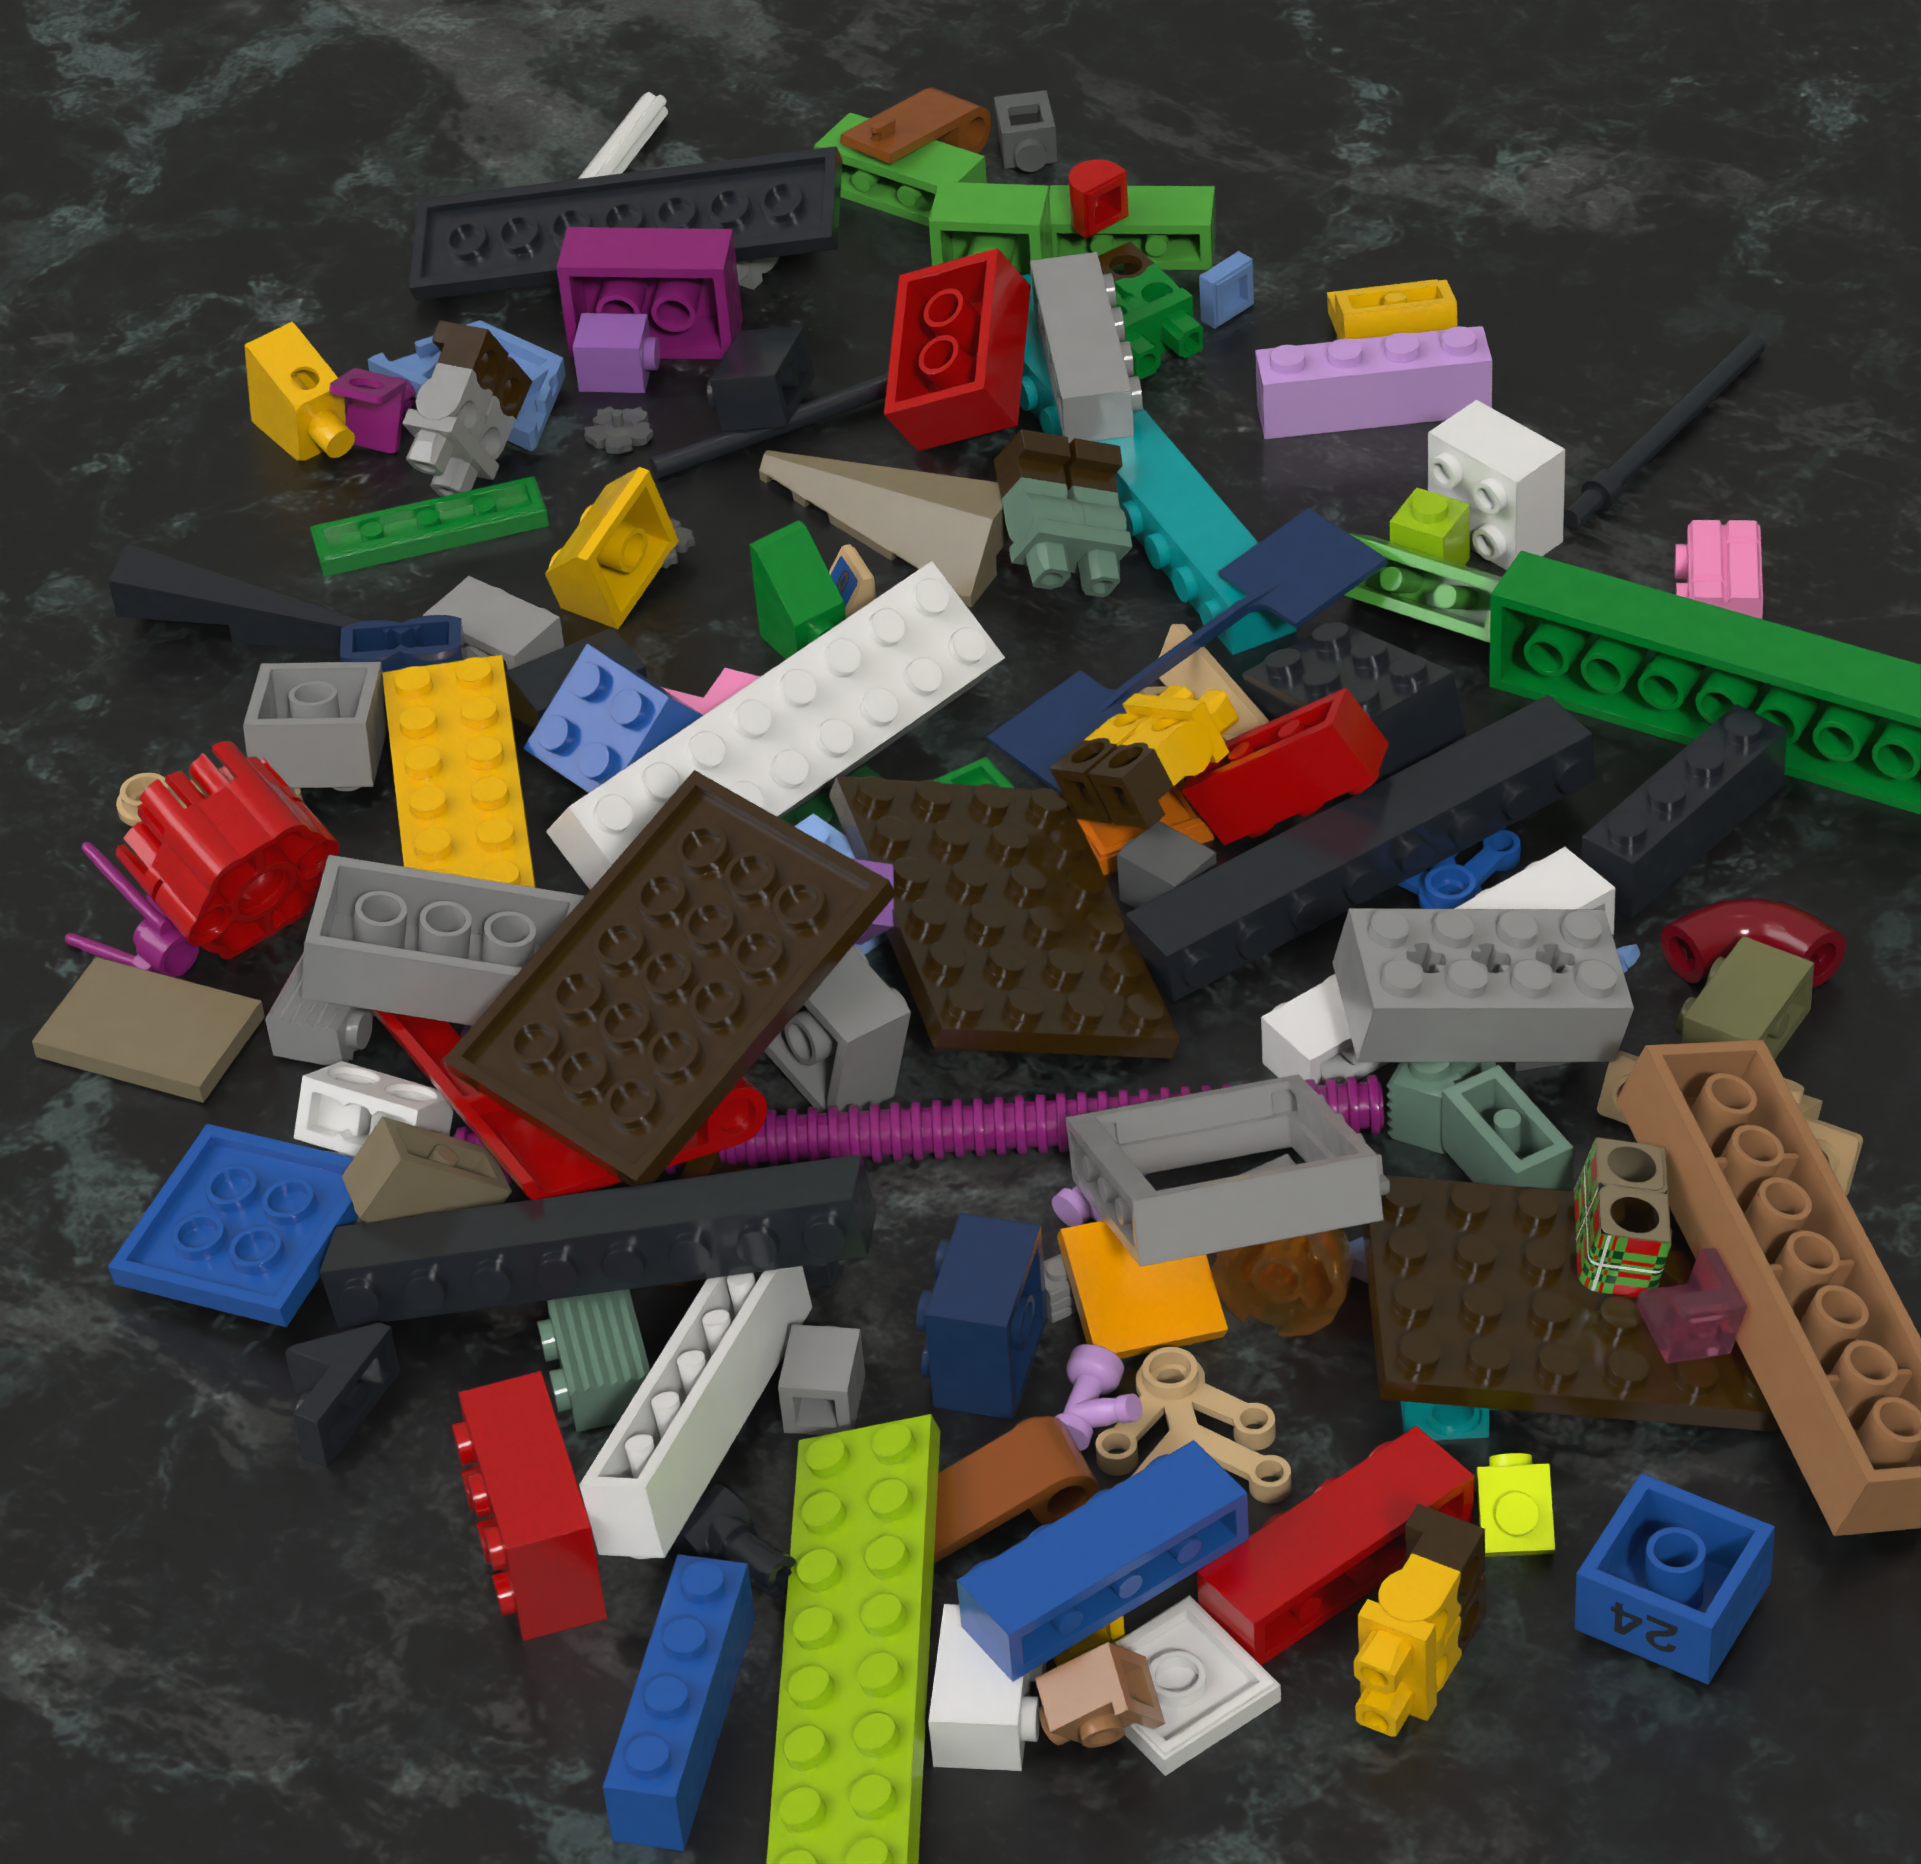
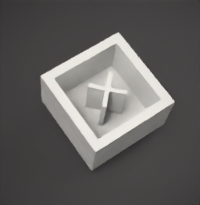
[1428,400,1565,570]

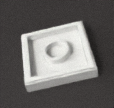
[1113,1595,1281,1776]

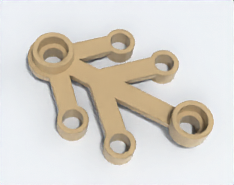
[1095,1347,1292,1504]

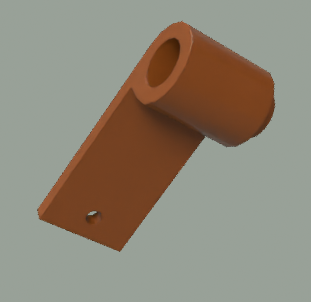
[840,87,992,164]
[934,1416,1100,1564]

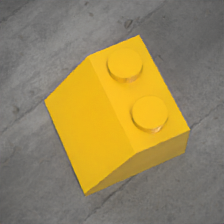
[545,467,679,629]

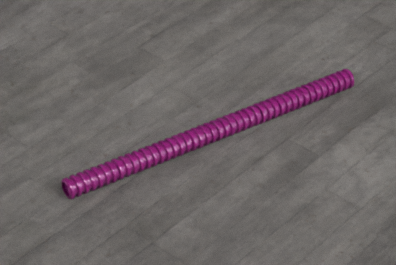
[453,1075,1384,1184]

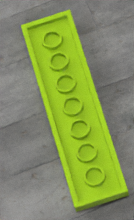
[766,1414,941,1864]

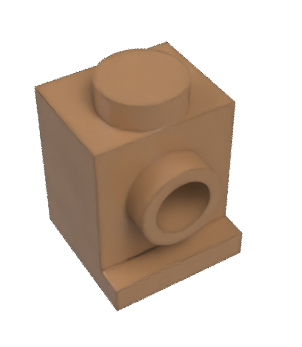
[1035,1642,1165,1748]

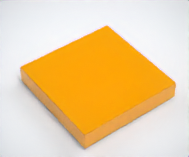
[1057,1220,1228,1359]

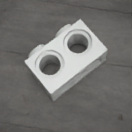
[294,1061,454,1157]

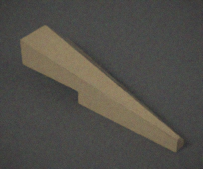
[759,450,1010,608]

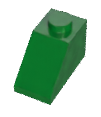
[749,520,846,659]

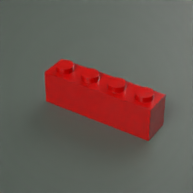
[1197,1426,1474,1666]

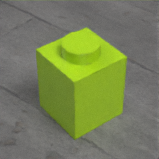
[1390,488,1470,565]

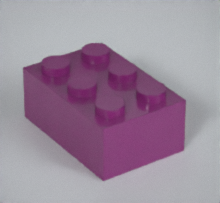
[557,227,743,359]

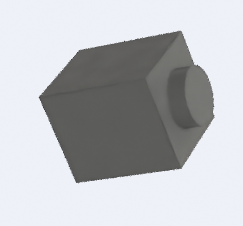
[1117,821,1217,909]

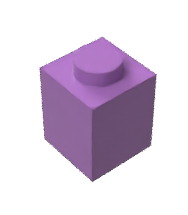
[573,313,660,393]

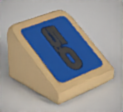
[829,544,876,619]

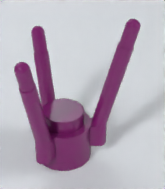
[65,842,199,978]

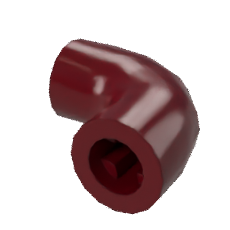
[1660,898,1846,988]

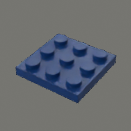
[108,1124,359,1327]

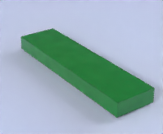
[310,476,549,577]

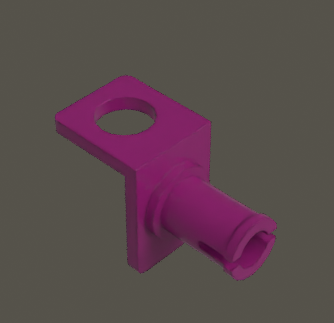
[329,368,415,454]

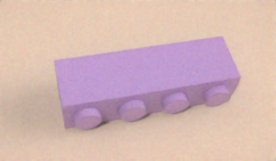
[1255,326,1492,439]

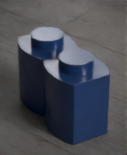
[340,615,468,672]

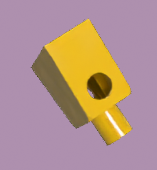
[244,322,355,461]

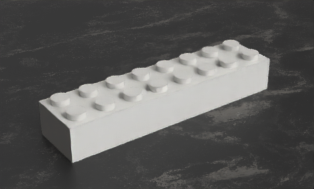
[546,561,1005,890]

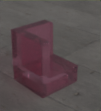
[1636,1247,1747,1363]

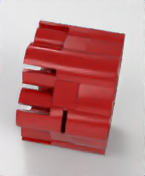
[116,741,340,959]

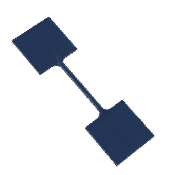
[986,508,1388,796]

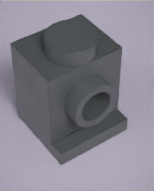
[994,90,1058,172]

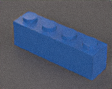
[957,1440,1249,1682]
[603,1554,755,1851]

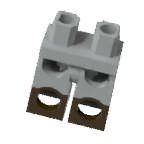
[402,321,533,496]

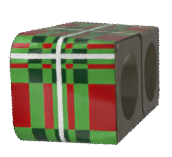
[1574,1137,1671,1298]

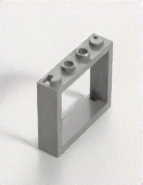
[1066,1074,1390,1267]

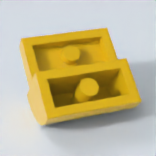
[1327,279,1457,340]

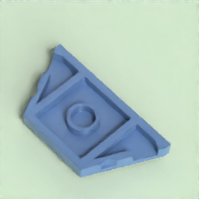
[367,320,566,451]

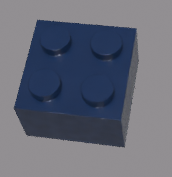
[917,1213,1048,1420]

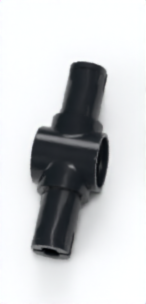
[667,1484,796,1599]

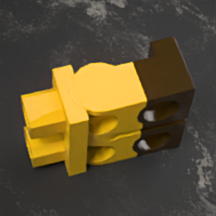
[1049,685,1239,829]
[1354,1504,1486,1737]

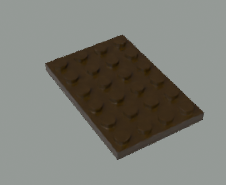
[443,770,896,1186]
[829,776,1181,1059]
[1362,1175,1782,1432]

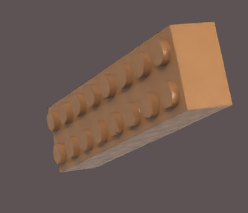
[1616,1040,1921,1536]

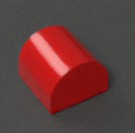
[1068,160,1129,238]

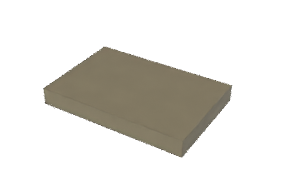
[32,957,265,1103]

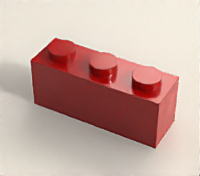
[1181,687,1389,846]

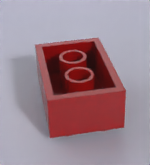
[884,248,1031,451]
[451,1371,607,1641]

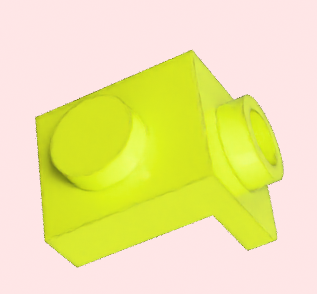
[1474,1453,1555,1557]

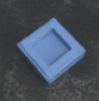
[1199,251,1254,329]

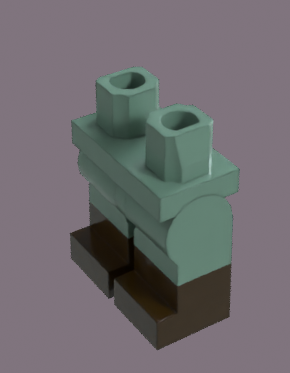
[994,429,1132,597]

